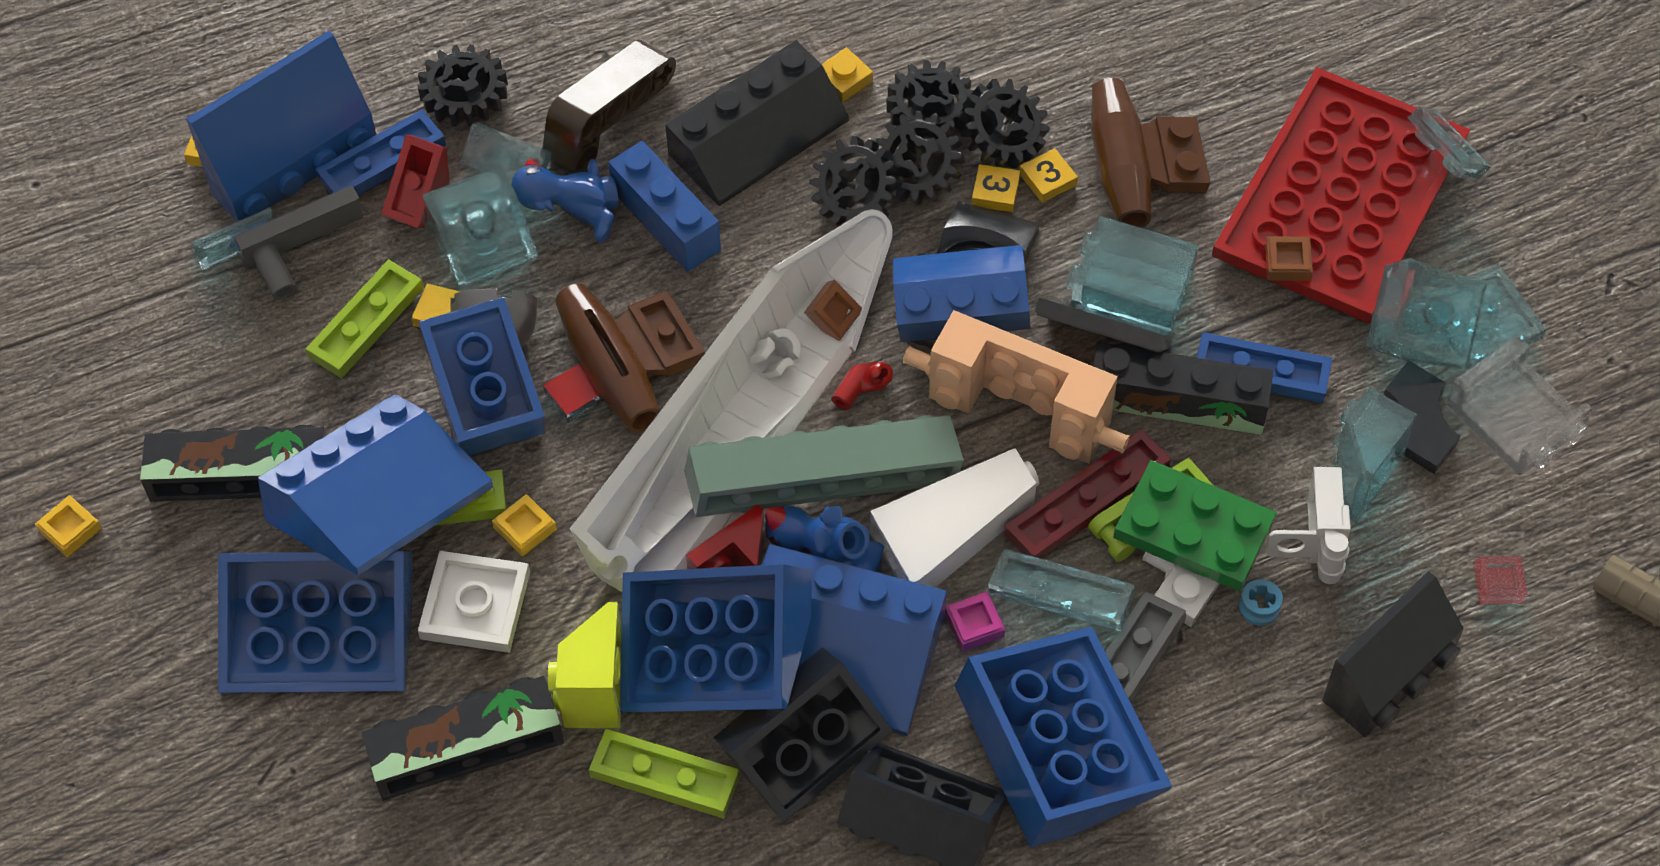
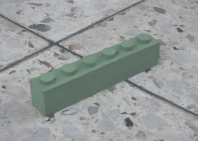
[684,415,964,517]

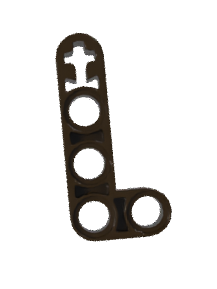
[542,39,676,174]

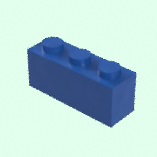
[608,141,721,272]

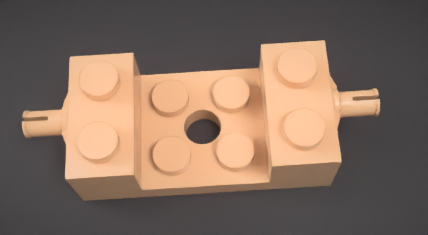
[903,310,1130,464]

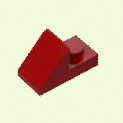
[381,134,450,228]
[686,504,765,569]

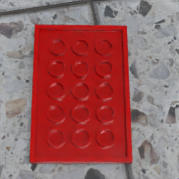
[1212,67,1471,324]

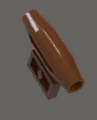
[1091,78,1211,230]
[555,283,705,433]

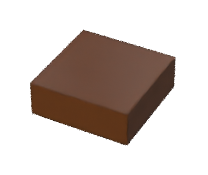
[1265,236,1313,281]
[804,280,862,341]

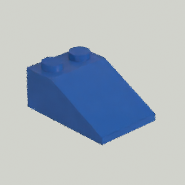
[419,297,545,456]

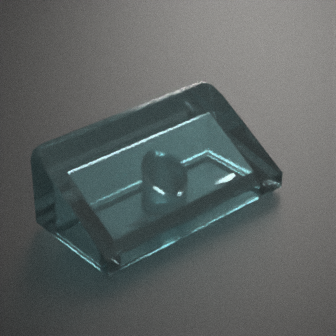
[190,208,275,270]

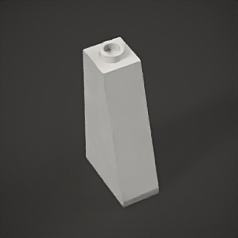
[870,448,1039,587]

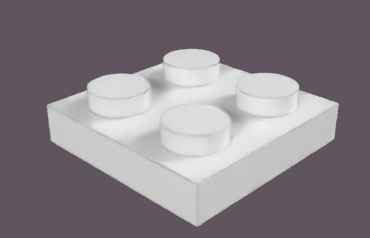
[418,551,530,653]

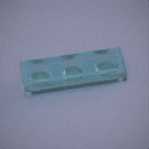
[988,549,1135,631]

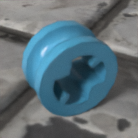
[1239,579,1283,626]

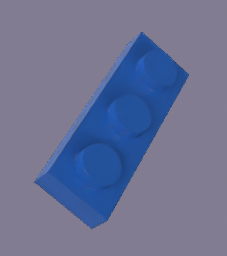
[315,109,446,196]
[1197,332,1332,403]

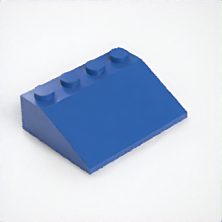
[186,31,377,226]
[258,394,493,576]
[762,544,947,736]
[218,551,413,693]
[620,564,812,713]
[954,626,1172,848]

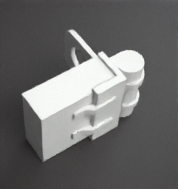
[1266,467,1350,584]

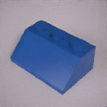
[893,245,1031,342]

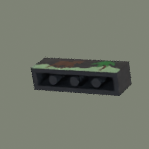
[1093,342,1274,435]
[140,425,327,502]
[361,676,564,801]

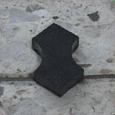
[1383,360,1460,474]

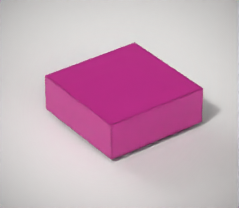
[946,591,1005,652]

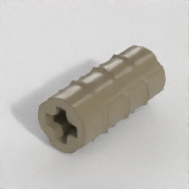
[1592,554,1660,628]

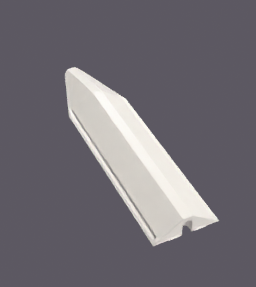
[570,209,893,592]

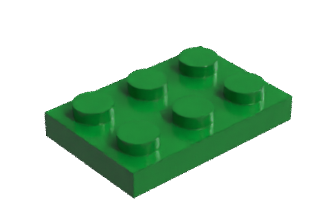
[1113,460,1277,592]

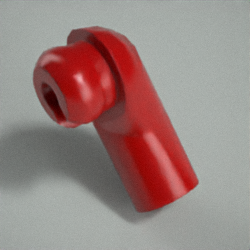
[831,362,893,410]

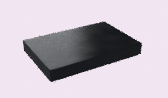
[1035,296,1175,352]

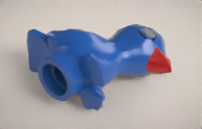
[511,158,618,244]
[765,505,884,572]

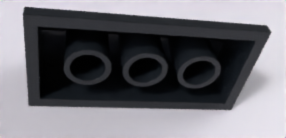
[665,40,849,206]

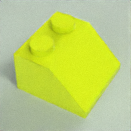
[548,602,622,728]

